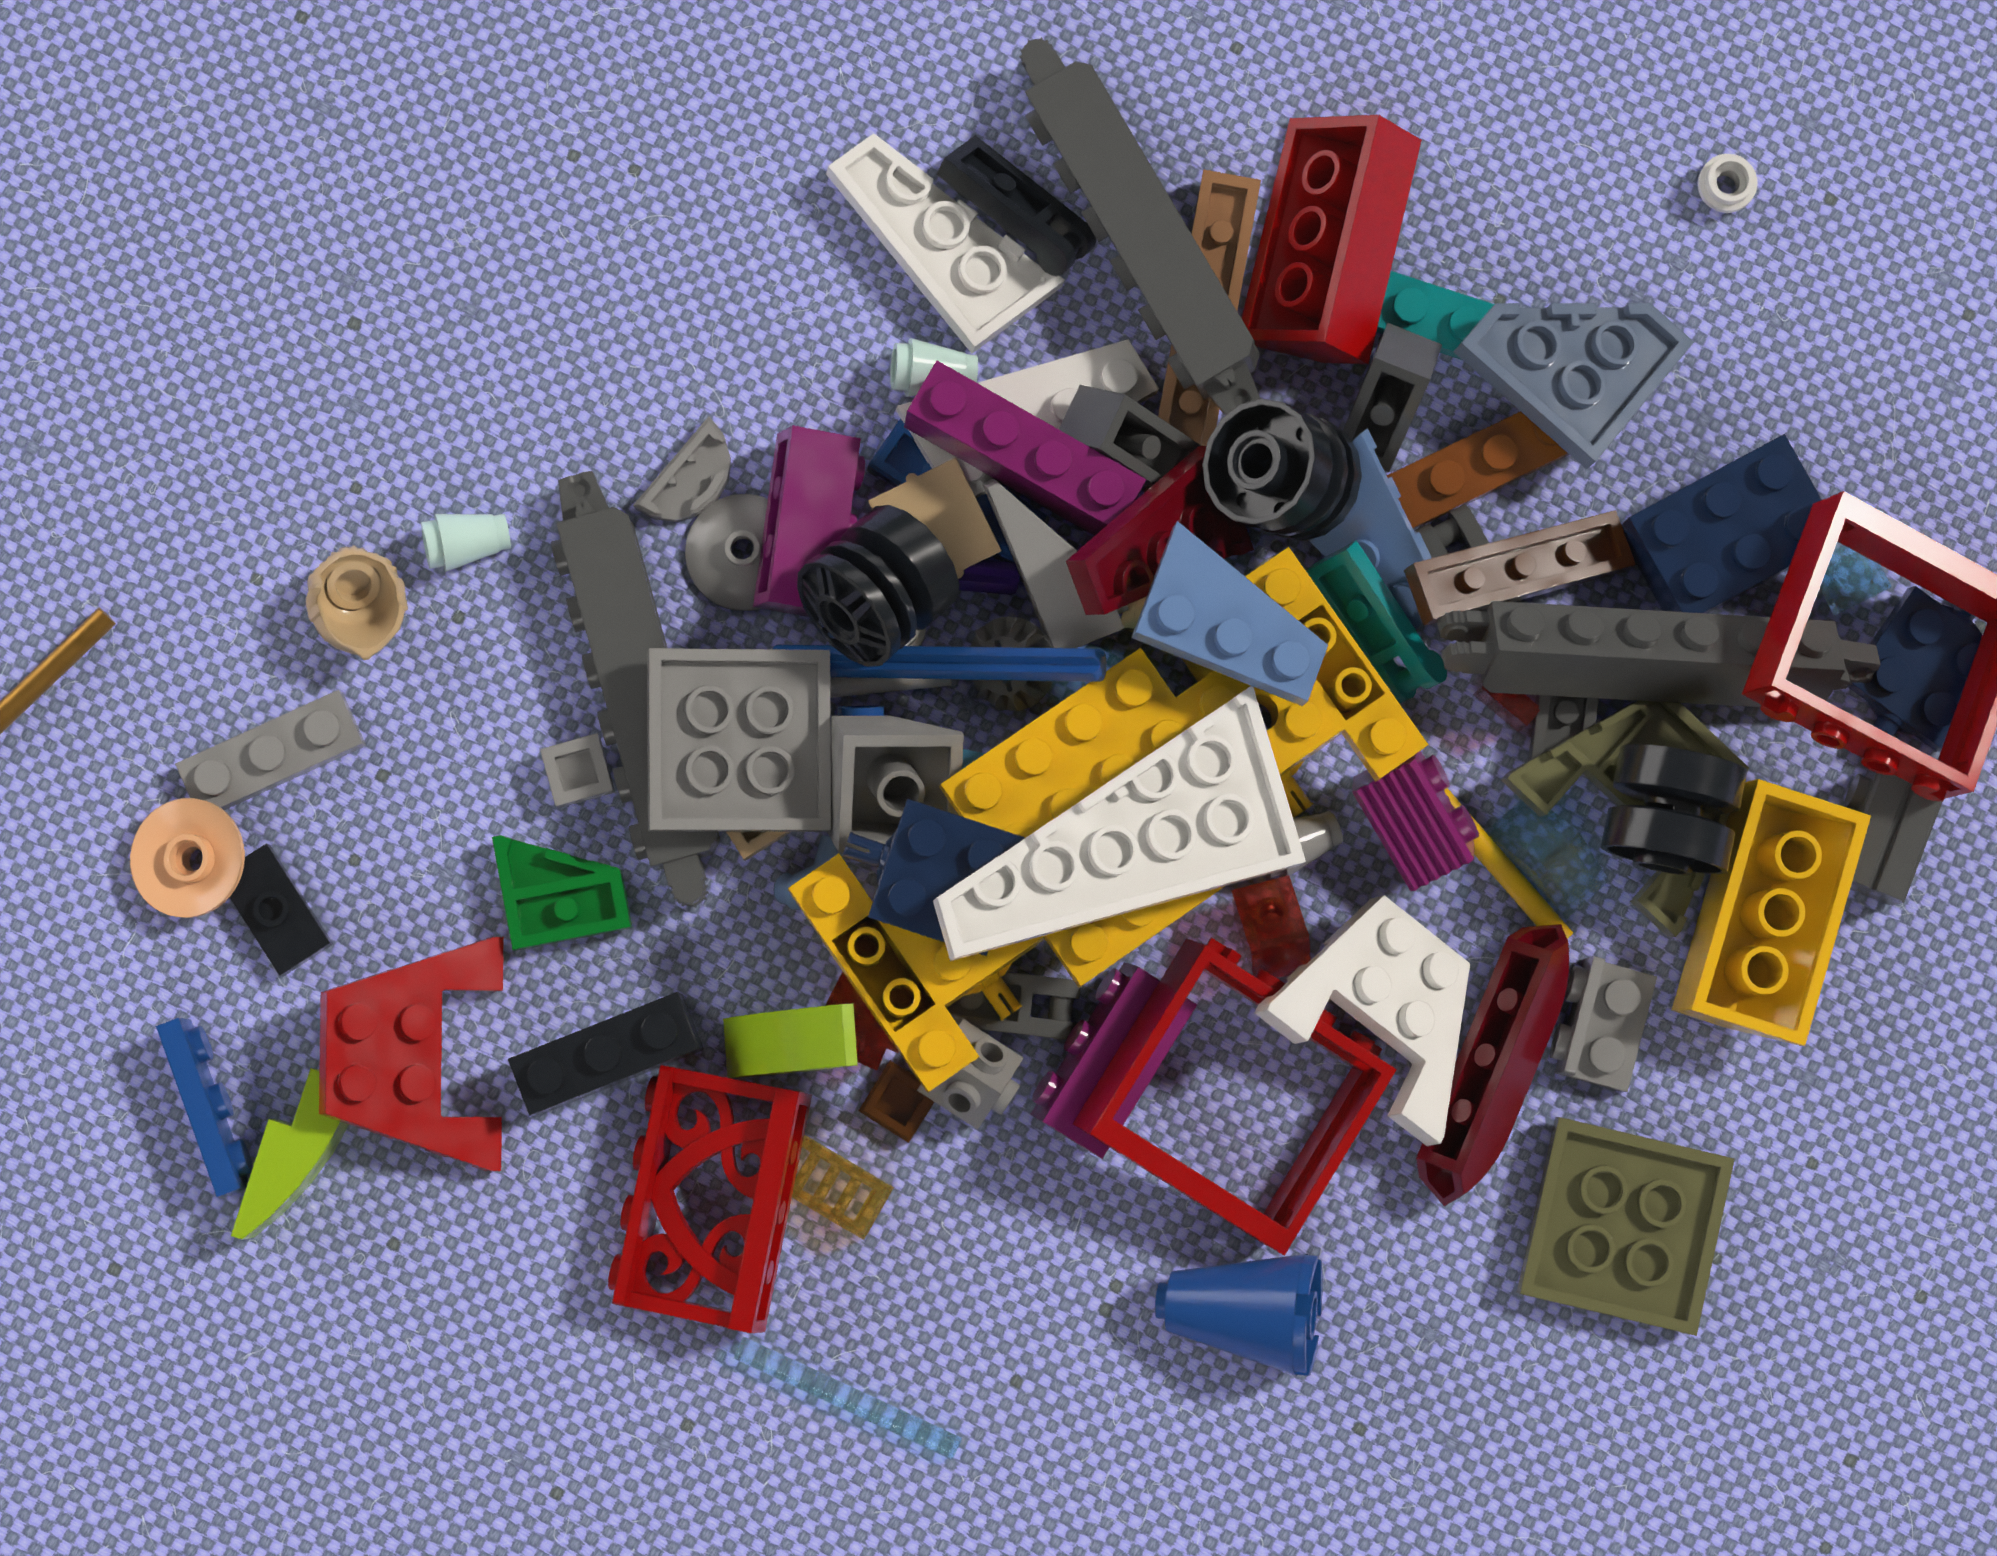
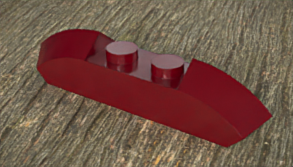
[1416,924,1569,1206]

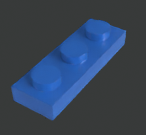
[156,1018,253,1197]

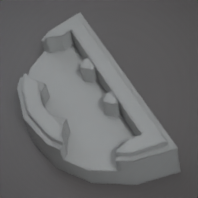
[633,416,731,522]

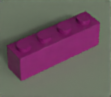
[904,360,1146,536]

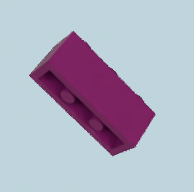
[753,425,865,617]
[1030,962,1197,1159]

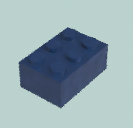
[1621,434,1822,614]

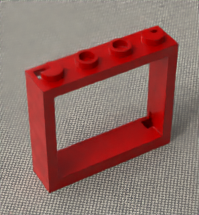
[1742,491,1997,802]
[1073,937,1397,1256]

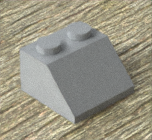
[827,716,964,853]

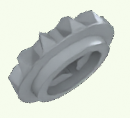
[969,616,1053,711]

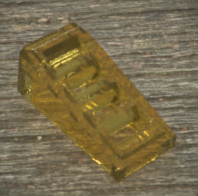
[792,1134,895,1240]

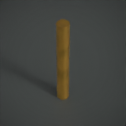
[0,607,116,734]

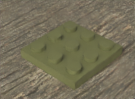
[1516,1117,1735,1336]

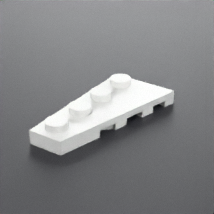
[826,133,1065,354]
[896,339,1159,498]

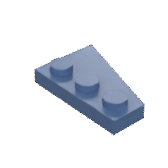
[1309,428,1432,630]
[1131,521,1328,706]

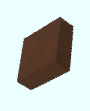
[858,1060,935,1143]

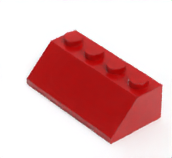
[1241,115,1422,364]

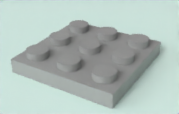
[647,648,831,832]

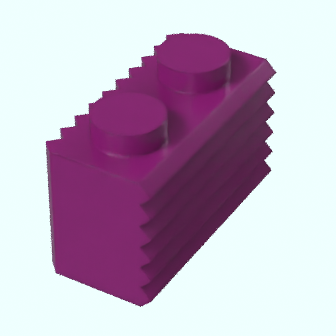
[1352,751,1479,892]

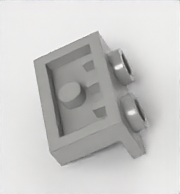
[1550,956,1657,1092]

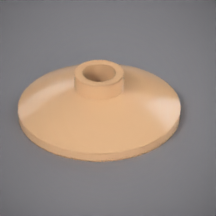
[130,798,245,918]

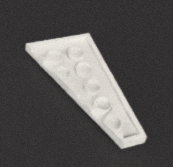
[933,686,1306,961]

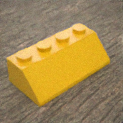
[1671,779,1871,1046]

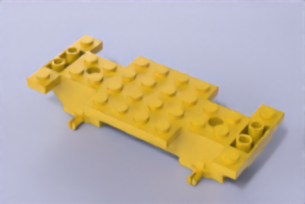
[788,547,1429,1093]

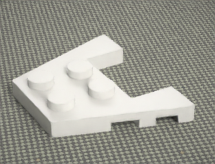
[1254,895,1470,1146]

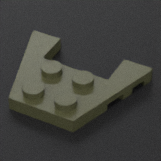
[1501,700,1749,938]

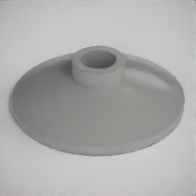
[685,494,768,611]

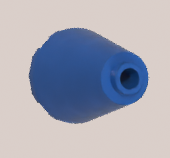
[1155,1254,1323,1376]

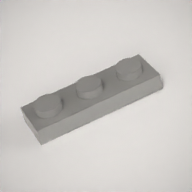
[175,690,366,810]

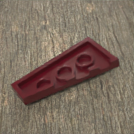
[1066,446,1254,615]

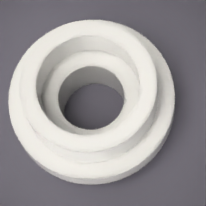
[1698,154,1758,213]

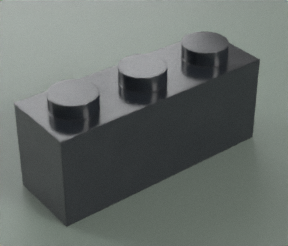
[508,992,704,1116]

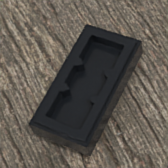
[229,843,333,977]

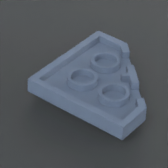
[1453,303,1694,469]

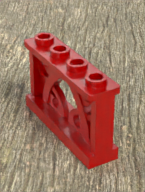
[608,1065,812,1333]

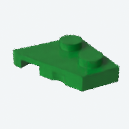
[492,835,633,951]

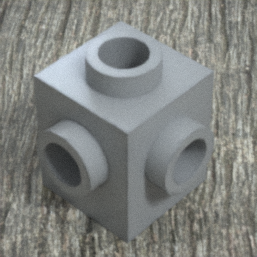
[917,1019,1023,1130]

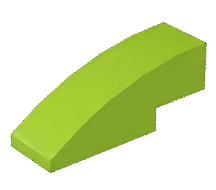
[723,1003,858,1078]
[231,1068,349,1240]

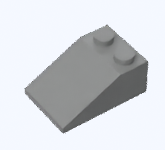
[982,478,1129,648]

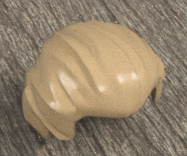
[306,545,408,660]

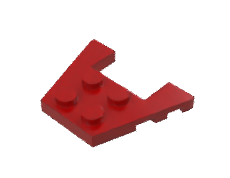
[319,937,504,1171]

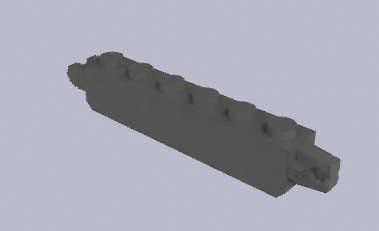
[1019,37,1261,416]
[551,471,721,908]
[1437,601,1881,707]

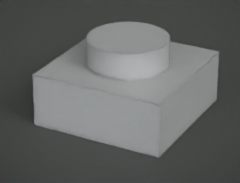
[540,733,615,808]

